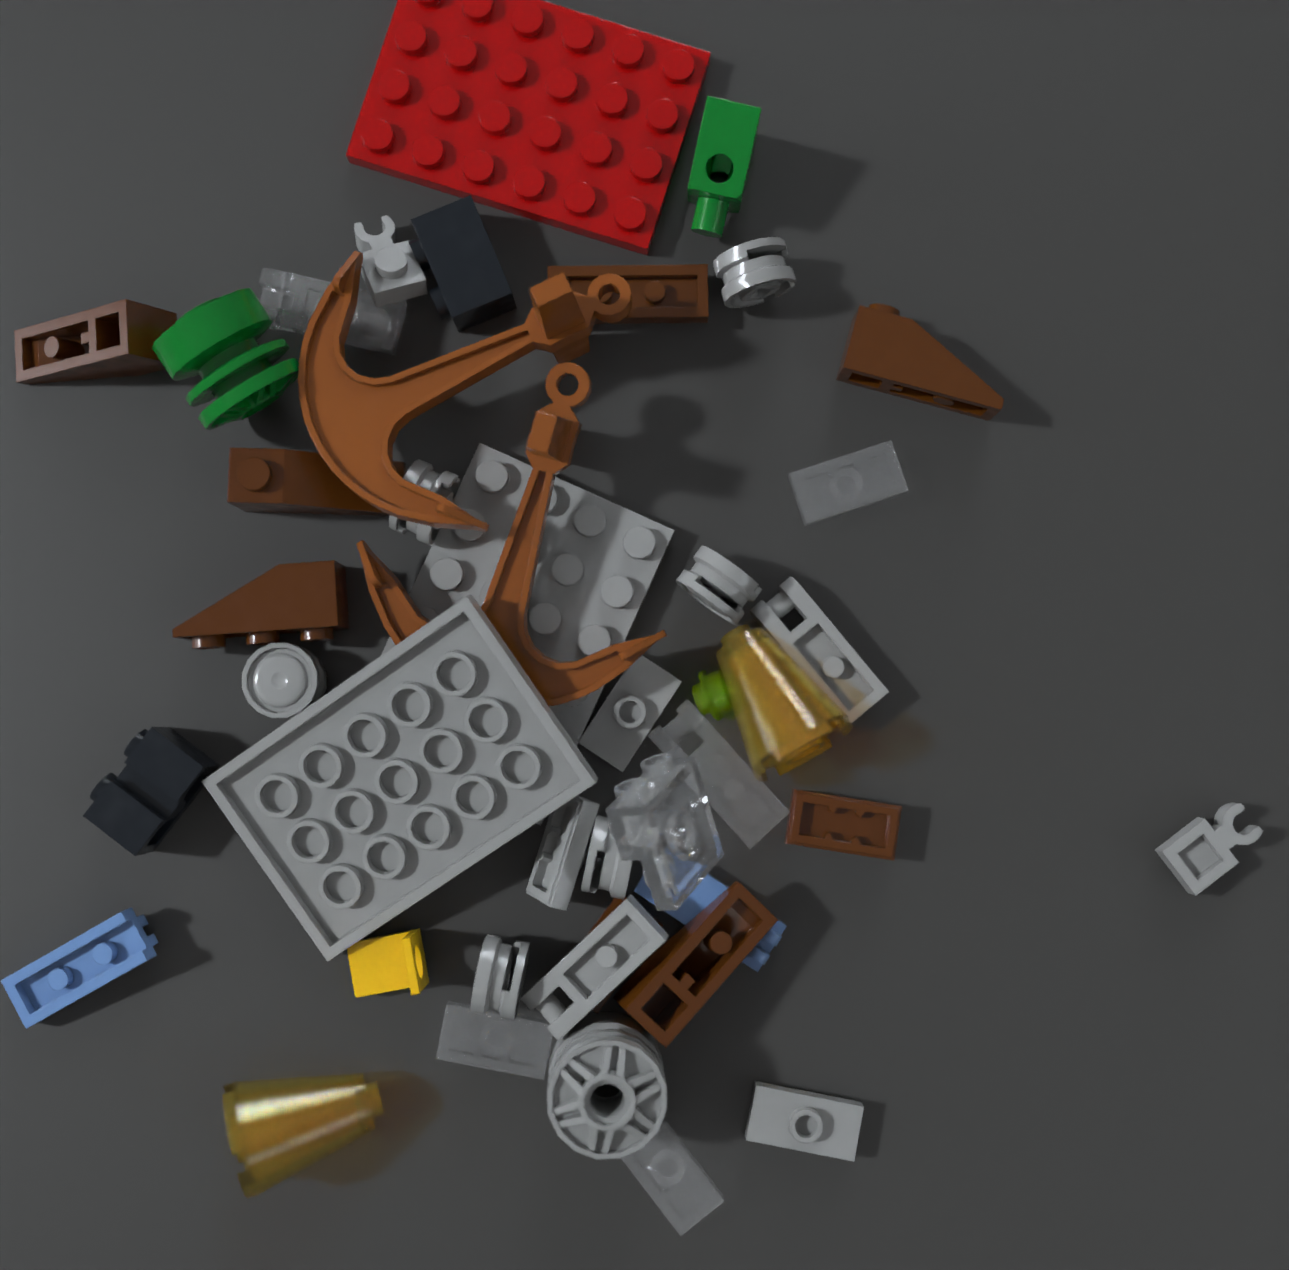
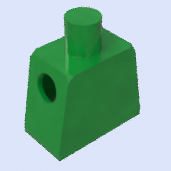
[687,95,762,238]

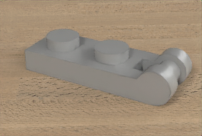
[749,576,889,727]
[520,895,669,1041]

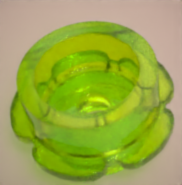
[692,669,736,721]

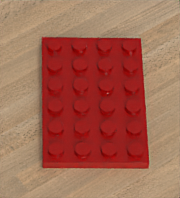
[346,0,711,256]

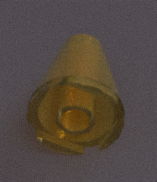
[716,624,854,782]
[222,1073,384,1199]

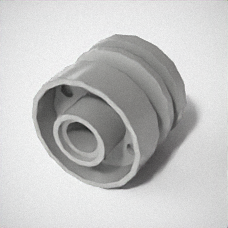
[547,1012,667,1159]

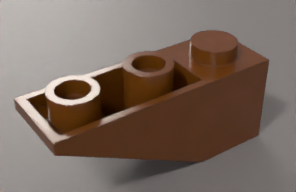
[172,560,349,649]

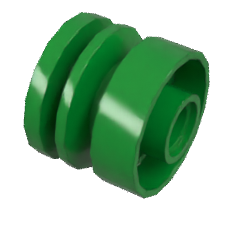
[152,288,299,430]

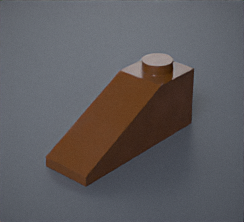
[14,299,177,384]
[836,303,1004,421]
[227,447,406,516]
[613,881,778,1048]

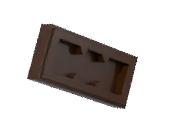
[784,789,902,861]

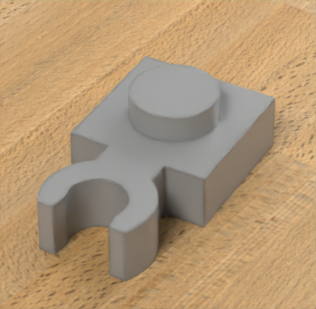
[354,215,427,307]
[1155,802,1263,896]

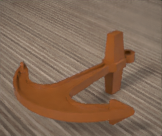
[298,251,633,532]
[356,362,667,706]

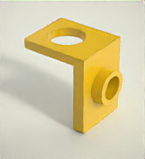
[347,929,430,998]

